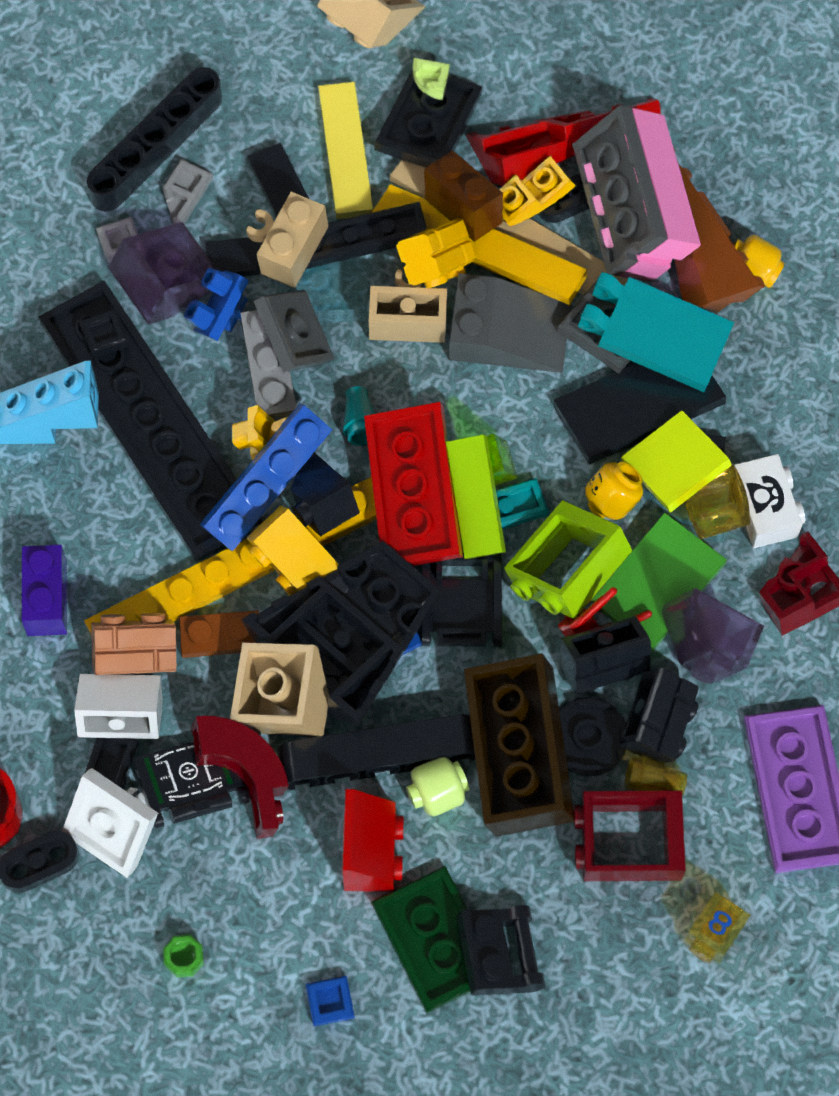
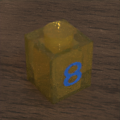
[685,892,751,964]

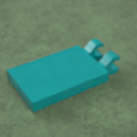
[578,272,735,392]

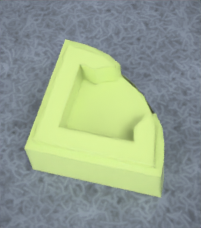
[413,58,450,100]

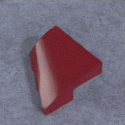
[759,531,839,636]

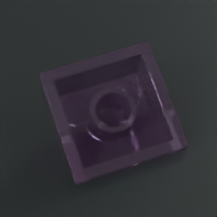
[108,222,217,325]
[661,588,764,684]

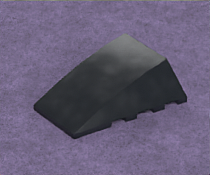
[242,541,441,726]

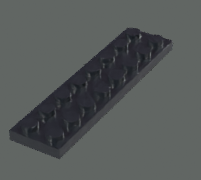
[38,280,262,561]

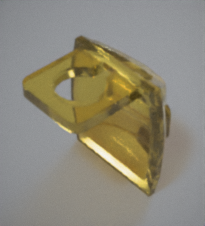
[685,465,751,540]

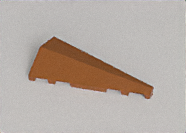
[673,147,765,314]

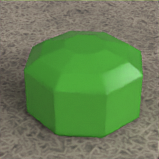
[163,935,204,978]

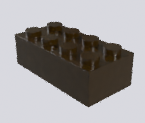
[464,653,575,837]

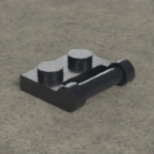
[456,905,546,996]

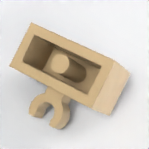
[246,192,328,289]
[369,269,447,343]

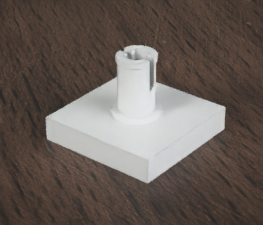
[62,768,158,878]

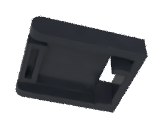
[422,553,502,647]

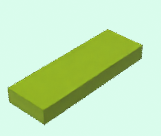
[446,434,506,559]

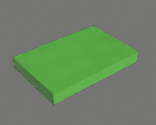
[591,513,727,651]

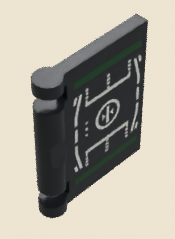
[132,742,250,829]

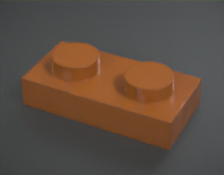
[179,610,259,658]

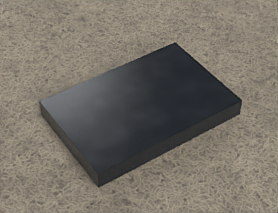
[374,68,483,168]

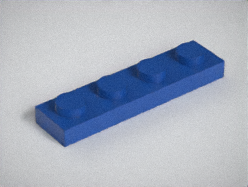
[200,403,332,551]

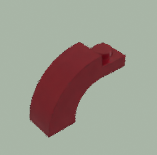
[191,715,289,839]

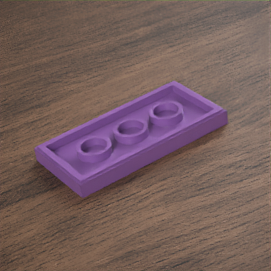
[744,705,839,874]

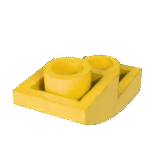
[499,156,575,227]

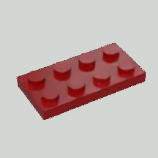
[364,402,463,566]

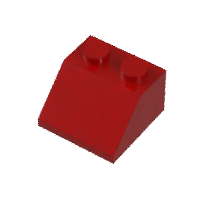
[343,789,404,892]

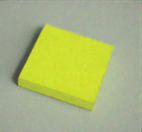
[621,410,731,513]

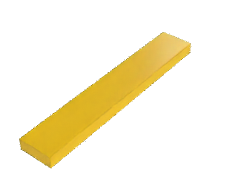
[372,184,588,306]

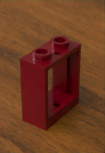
[574,791,686,881]

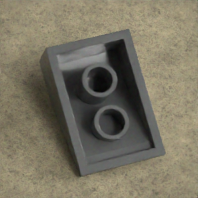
[449,273,571,373]

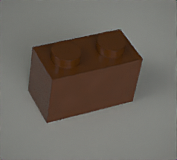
[424,150,503,242]

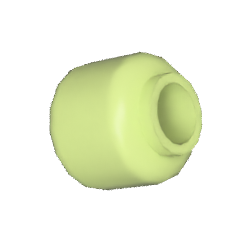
[406,757,470,816]

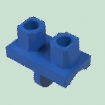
[184,268,249,341]

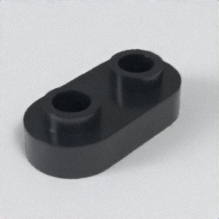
[0,831,79,893]

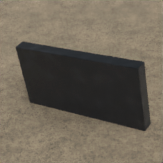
[553,363,726,465]

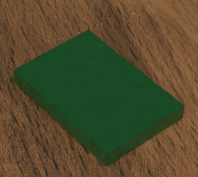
[371,866,470,1014]

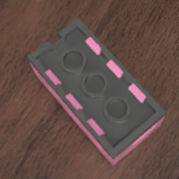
[572,105,701,281]

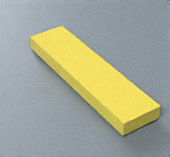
[318,82,373,219]

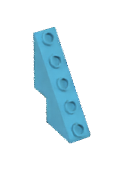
[0,361,99,444]

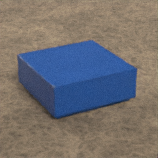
[306,975,355,1027]

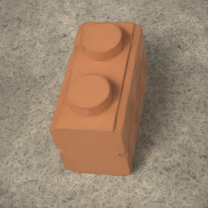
[91,613,177,675]

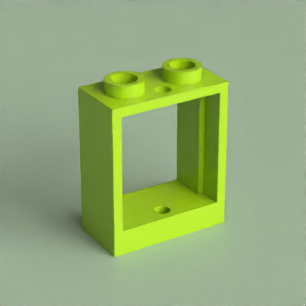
[504,500,633,619]

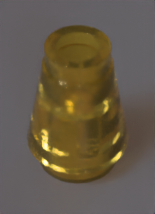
[624,755,687,796]

